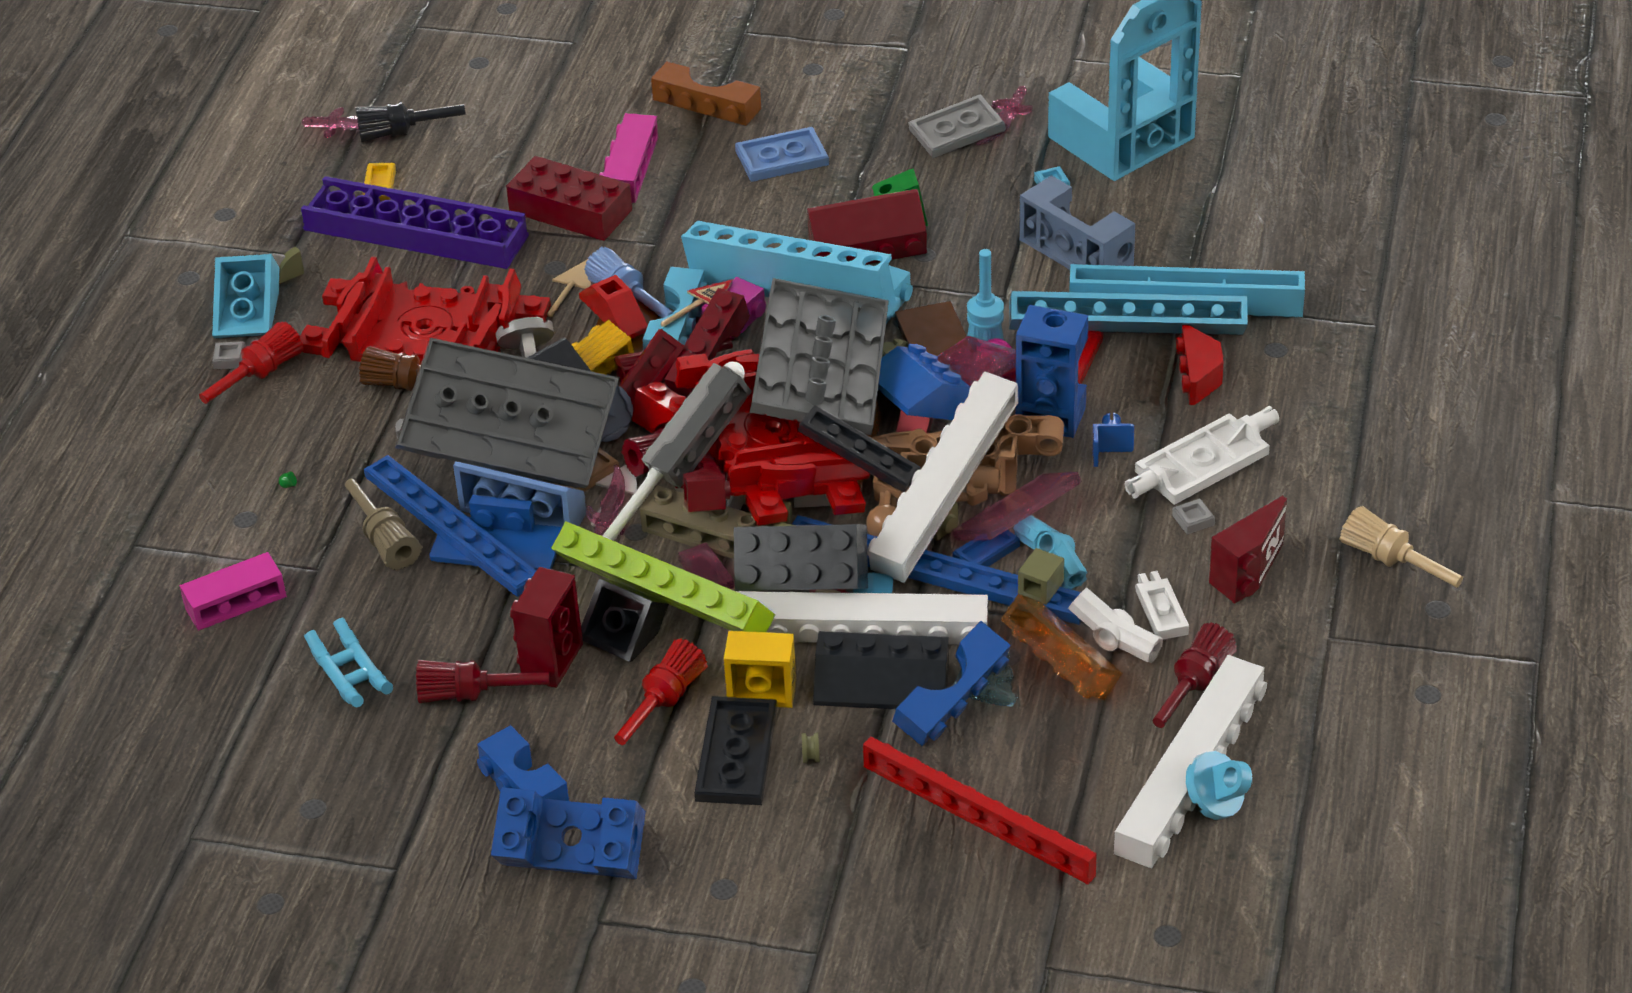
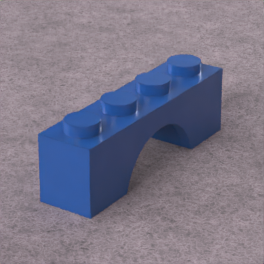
[892,621,1011,747]

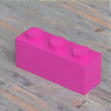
[179,552,287,631]

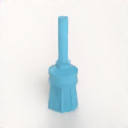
[967,249,1004,356]

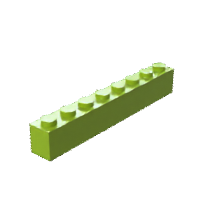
[551,521,775,632]

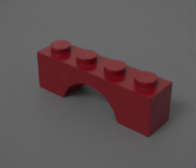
[665,288,750,398]
[675,451,731,512]

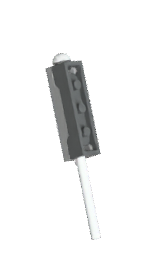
[603,362,752,541]

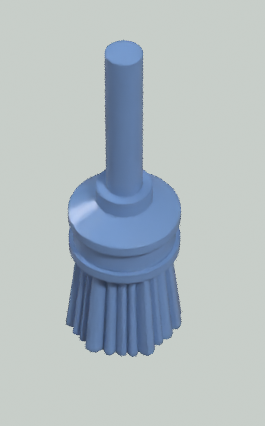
[584,247,673,318]

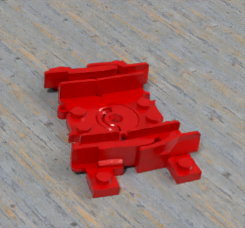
[300,257,551,362]
[675,349,870,526]

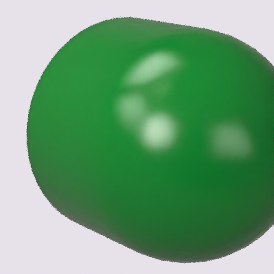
[278,471,297,488]

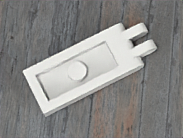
[1135,571,1189,640]

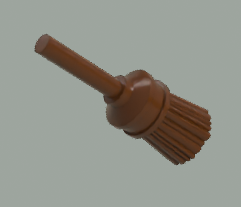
[359,346,421,391]

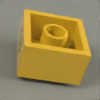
[724,631,797,708]

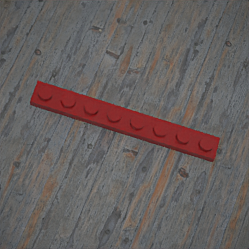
[863,737,1097,885]

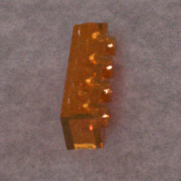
[1001,593,1123,700]

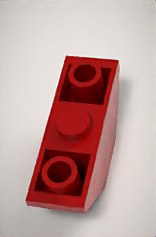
[579,275,648,339]
[1176,325,1224,405]

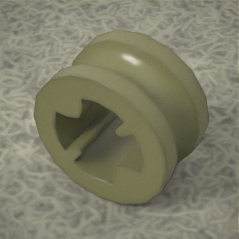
[802,732,820,763]

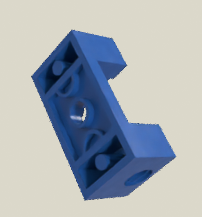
[1015,305,1088,438]
[491,787,646,879]

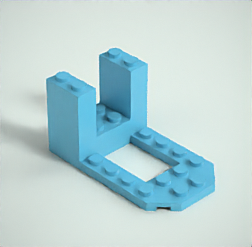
[1048,0,1202,181]

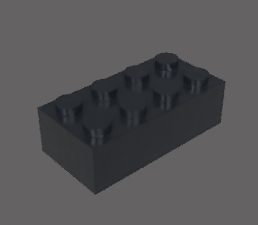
[734,524,868,591]

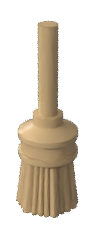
[1339,506,1463,588]

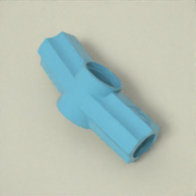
[1013,514,1087,589]

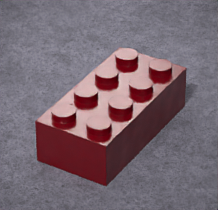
[506,156,632,241]

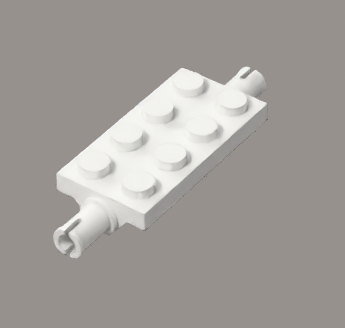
[1125,406,1279,505]

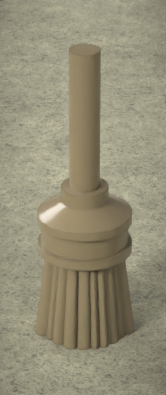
[345,479,423,571]

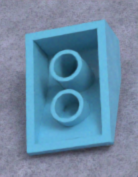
[212,254,280,338]

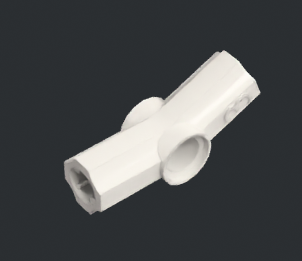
[1068,587,1163,663]

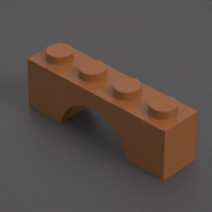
[651,61,761,126]

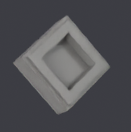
[212,341,245,369]
[1172,498,1215,535]

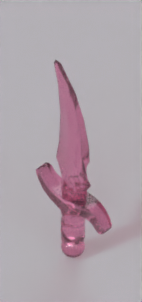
[977,86,1033,145]
[302,107,359,138]
[585,464,625,536]

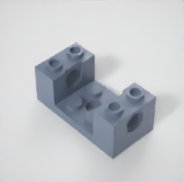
[1020,175,1135,270]

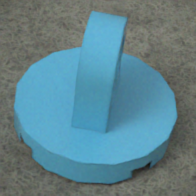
[1186,751,1252,820]

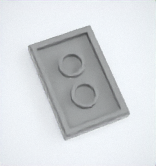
[908,94,1006,158]

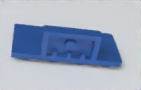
[429,495,562,570]

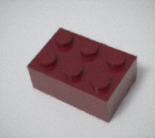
[510,567,583,688]

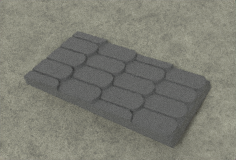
[750,278,889,435]
[395,338,619,489]

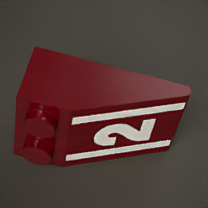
[1209,495,1287,603]

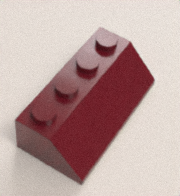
[807,189,927,265]

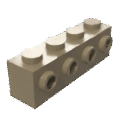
[640,485,768,559]

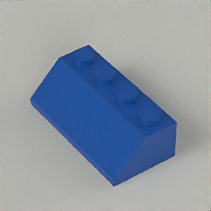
[878,344,971,420]

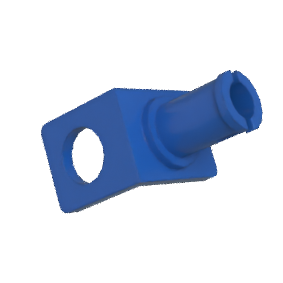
[1093,413,1134,467]

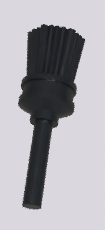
[355,102,466,143]

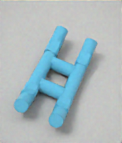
[304,618,393,707]

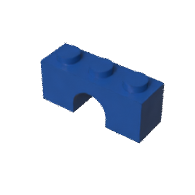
[477,725,569,801]

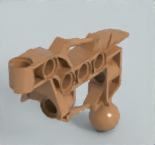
[866,414,1064,537]

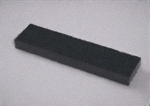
[798,405,921,492]

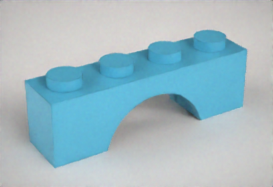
[643,267,709,349]

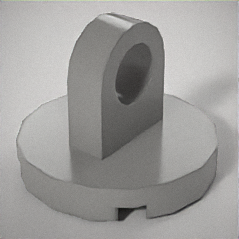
[496,317,555,358]

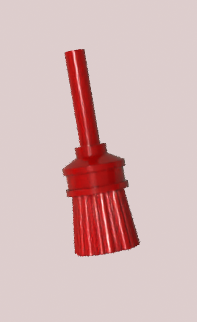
[199,321,304,404]
[614,639,708,745]

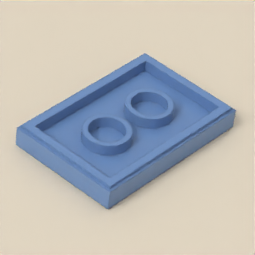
[735,127,829,182]

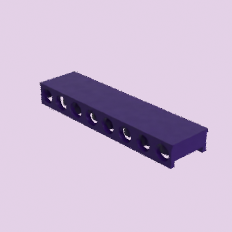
[301,176,529,269]

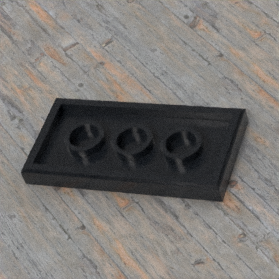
[694,696,777,805]

